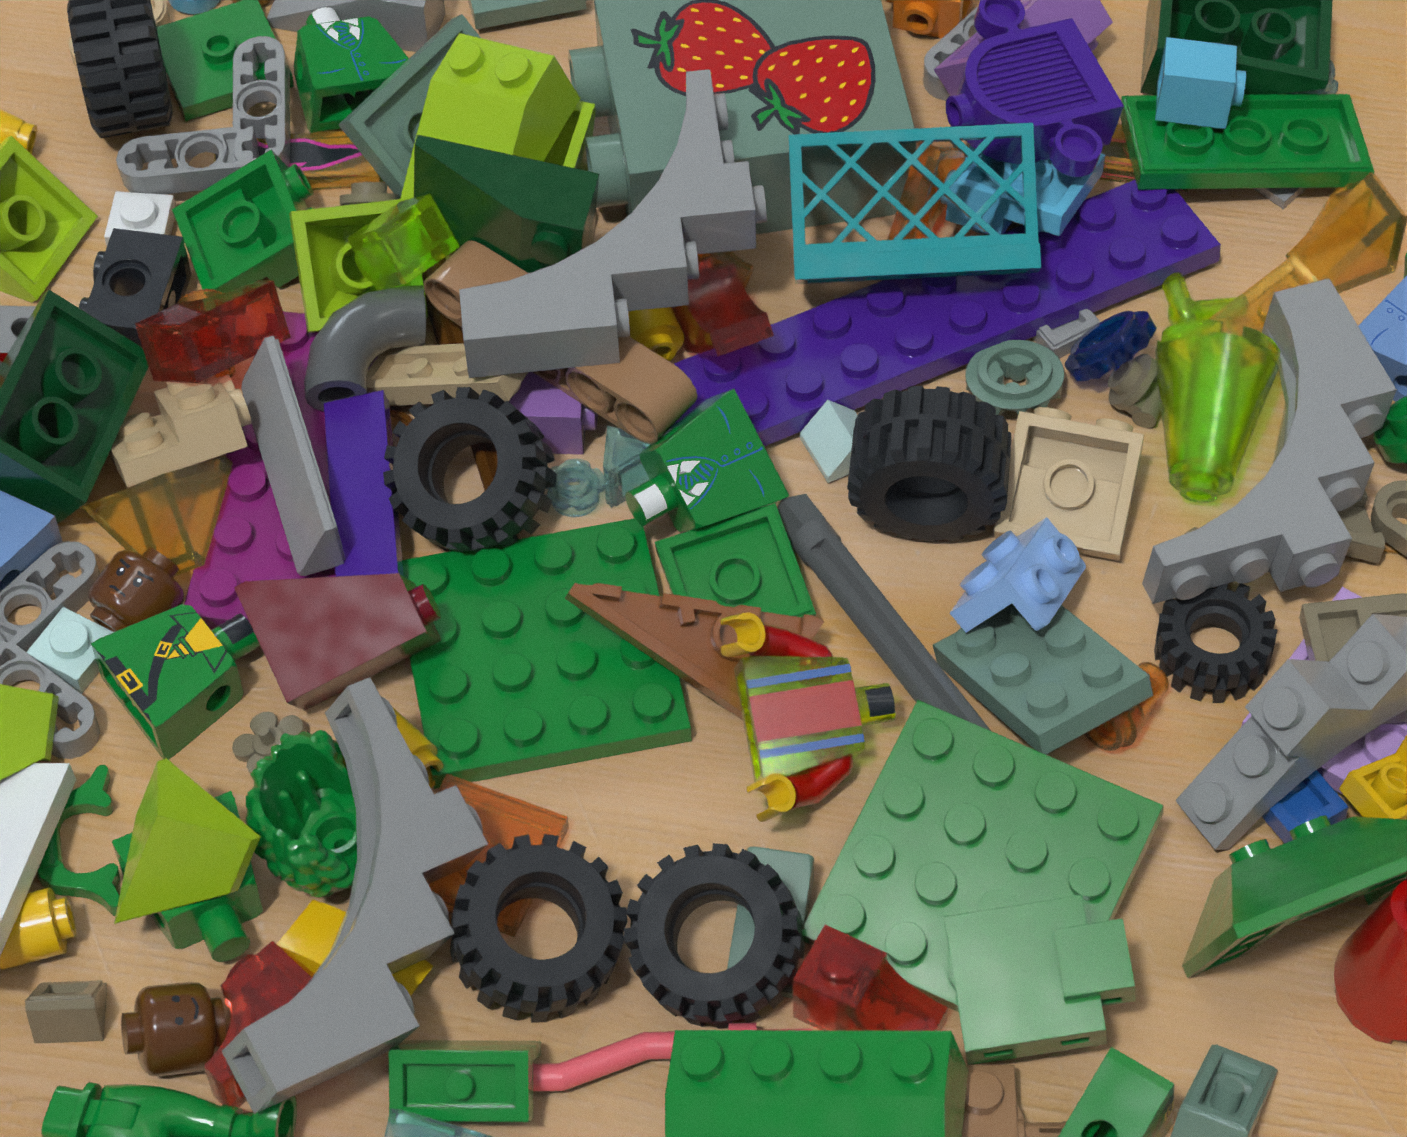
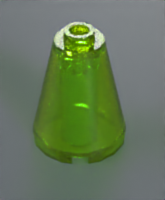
[1155,320,1280,503]

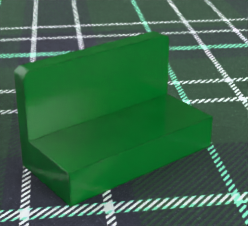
[389,1040,541,1122]

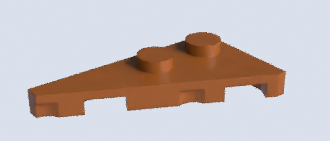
[565,583,824,727]

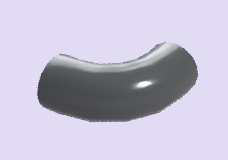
[304,285,426,411]

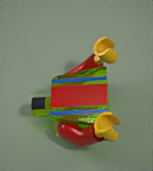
[720,612,895,822]

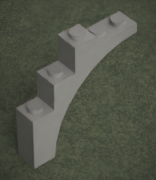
[459,69,767,378]
[1142,278,1397,604]
[1175,614,1407,850]
[221,677,488,1114]

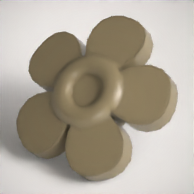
[232,711,306,774]

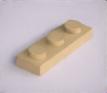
[366,344,528,406]

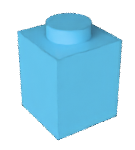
[1155,37,1246,129]

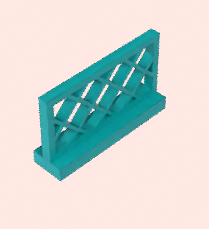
[788,123,1041,284]

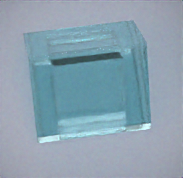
[603,426,650,508]

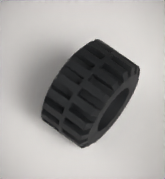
[67,0,173,139]
[847,386,1012,542]
[383,387,557,553]
[450,834,627,1022]
[624,843,806,1029]

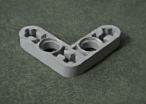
[116,36,290,194]
[0,541,100,759]

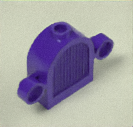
[946,0,1124,177]

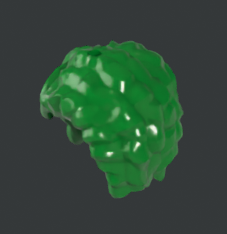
[245,730,357,897]

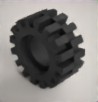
[1154,583,1277,703]

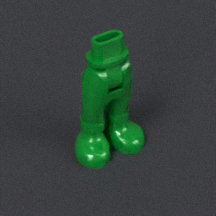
[42,1082,297,1137]

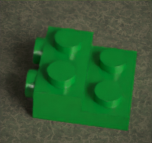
[172,149,316,306]

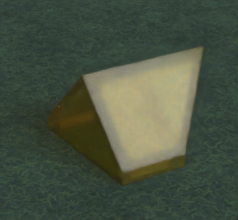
[1285,173,1407,293]
[81,456,233,576]

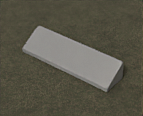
[241,336,345,576]

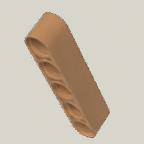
[423,240,697,444]

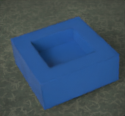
[1262,770,1348,843]

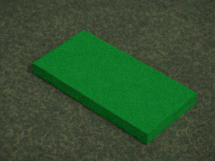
[1120,94,1374,189]

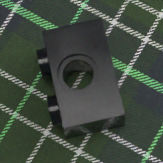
[78,228,192,368]

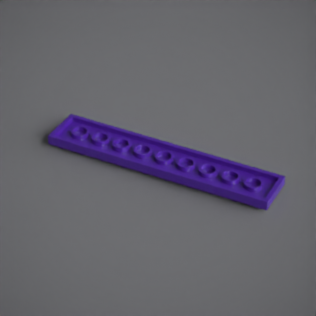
[671,180,1221,446]

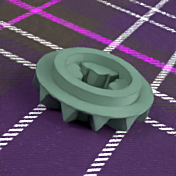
[965,340,1064,415]

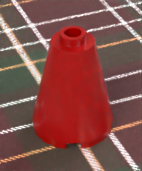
[1334,879,1407,1044]

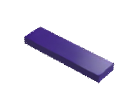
[324,390,404,576]

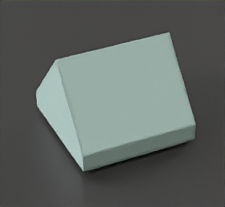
[800,400,857,483]

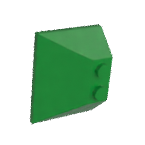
[1182,815,1407,978]

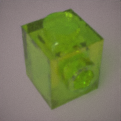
[347,194,460,291]

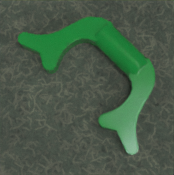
[37,765,120,916]

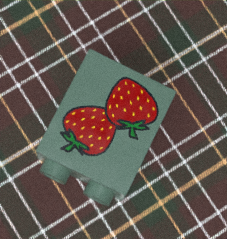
[568,0,916,234]

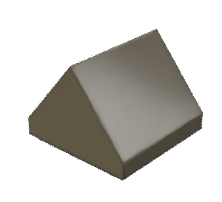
[25,980,107,1043]

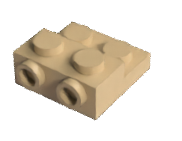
[109,370,251,487]
[994,407,1144,561]

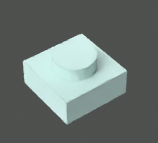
[27,607,114,694]

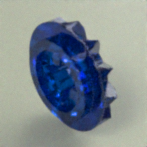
[1065,311,1157,381]

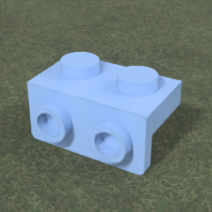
[950,517,1086,632]

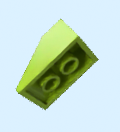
[400,33,581,214]

